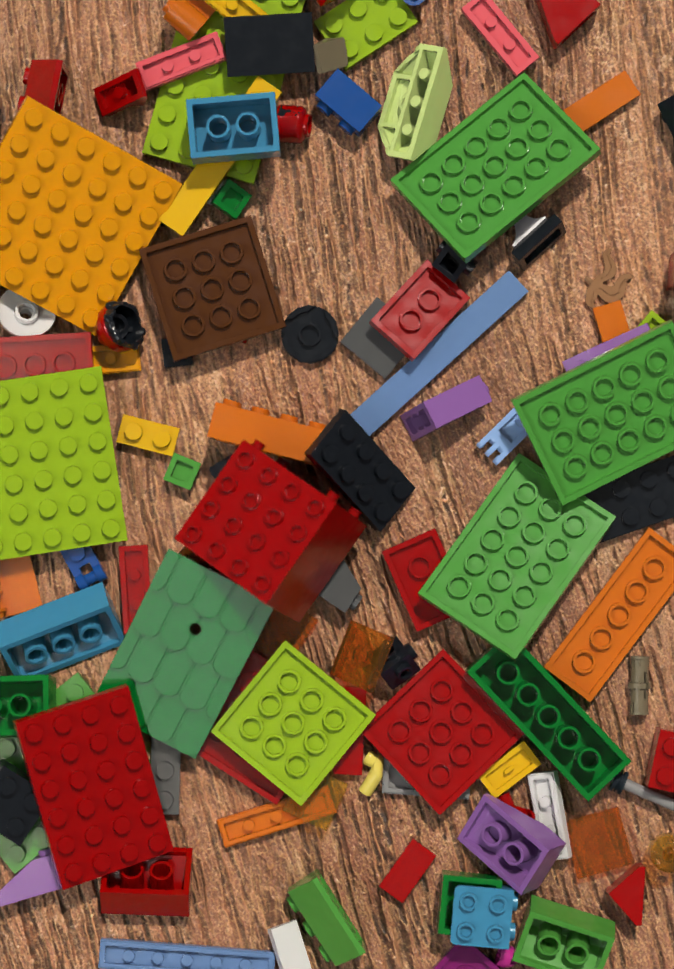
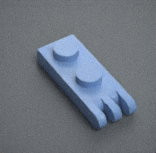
[476,408,527,466]

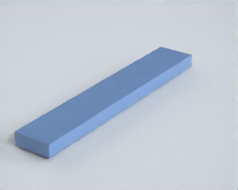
[98,937,275,969]

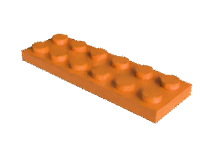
[543,527,674,702]

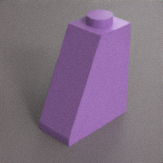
[400,375,492,441]

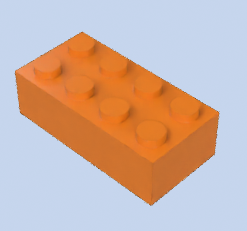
[207,399,327,466]

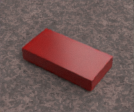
[379,837,437,903]

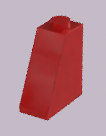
[536,0,601,50]

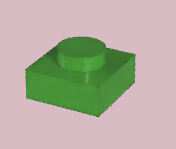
[163,453,202,491]

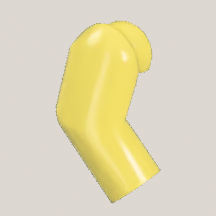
[359,751,384,796]

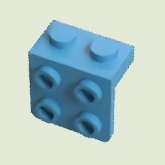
[450,884,518,950]

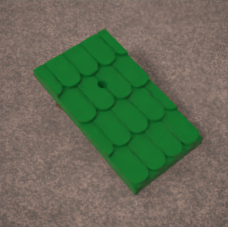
[97,549,273,759]

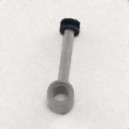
[609,771,674,811]

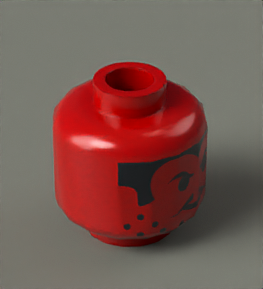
[277,105,312,144]

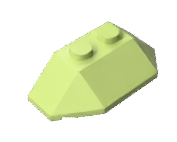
[377,43,453,161]

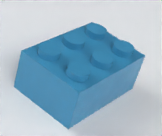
[186,92,281,164]

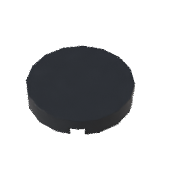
[281,305,339,364]

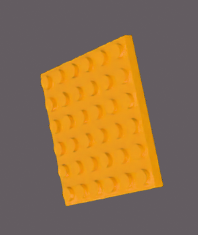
[0,96,182,337]

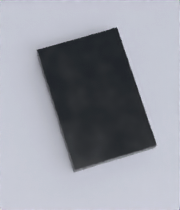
[224,12,315,77]

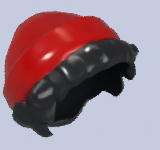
[96,301,146,353]

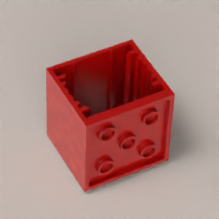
[174,438,366,623]

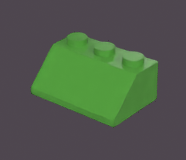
[286,869,366,966]
[512,895,615,969]

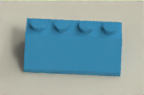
[0,582,125,676]

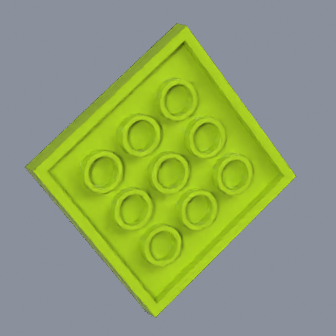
[210,640,376,806]

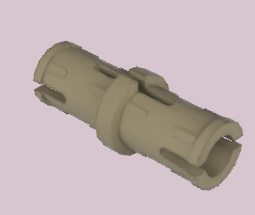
[628,656,651,715]

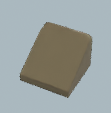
[313,37,348,74]

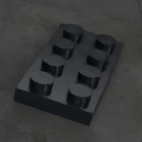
[304,409,415,532]
[584,455,674,543]

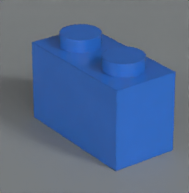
[315,68,382,137]

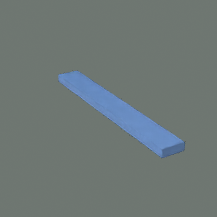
[350,270,529,436]

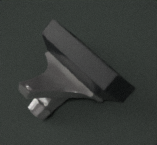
[512,214,566,271]

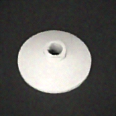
[0,289,56,336]

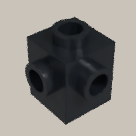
[432,240,479,283]
[368,636,421,690]

